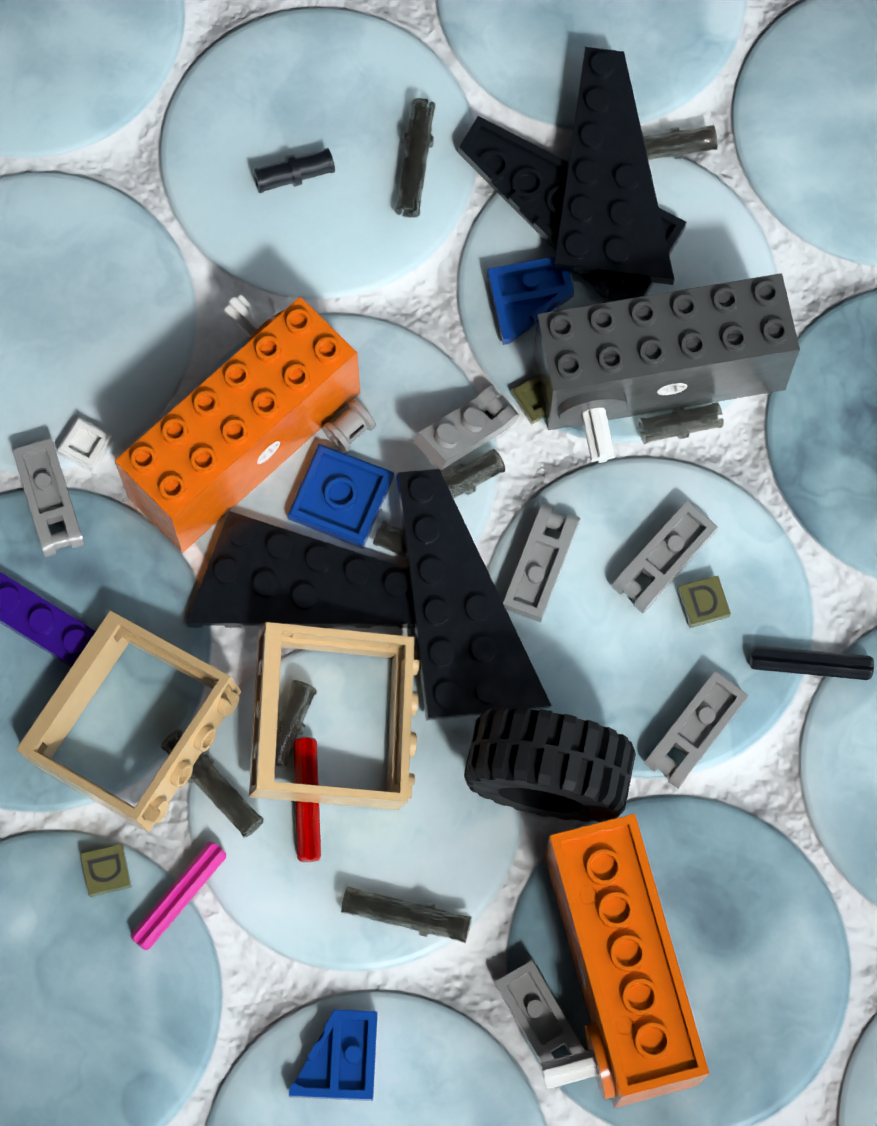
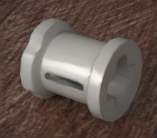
[322,399,376,453]

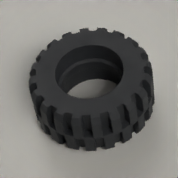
[464,707,636,822]

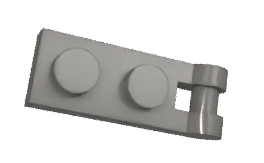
[413,386,519,471]
[12,438,85,558]
[611,501,718,613]
[503,504,580,623]
[644,671,749,789]
[494,960,585,1089]

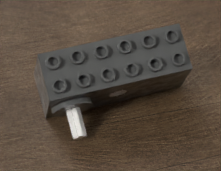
[533,273,800,463]

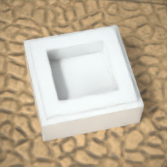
[57,417,114,473]

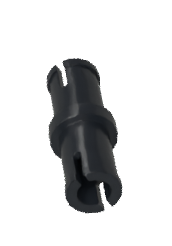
[252,148,335,194]

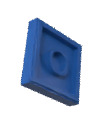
[287,444,394,549]

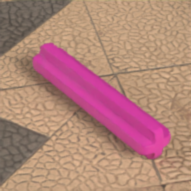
[130,841,226,950]

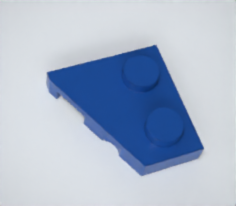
[289,1009,378,1101]

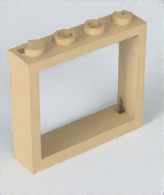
[16,610,242,833]
[249,622,420,810]

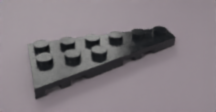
[554,47,675,285]
[459,116,687,302]
[396,469,552,721]
[187,511,415,628]

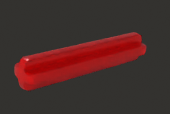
[293,737,321,863]

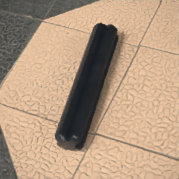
[750,645,874,680]

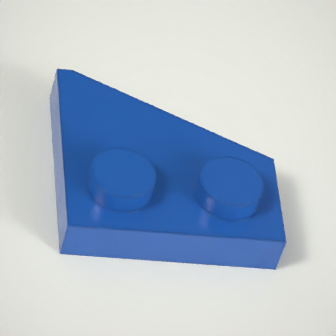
[487,256,574,345]

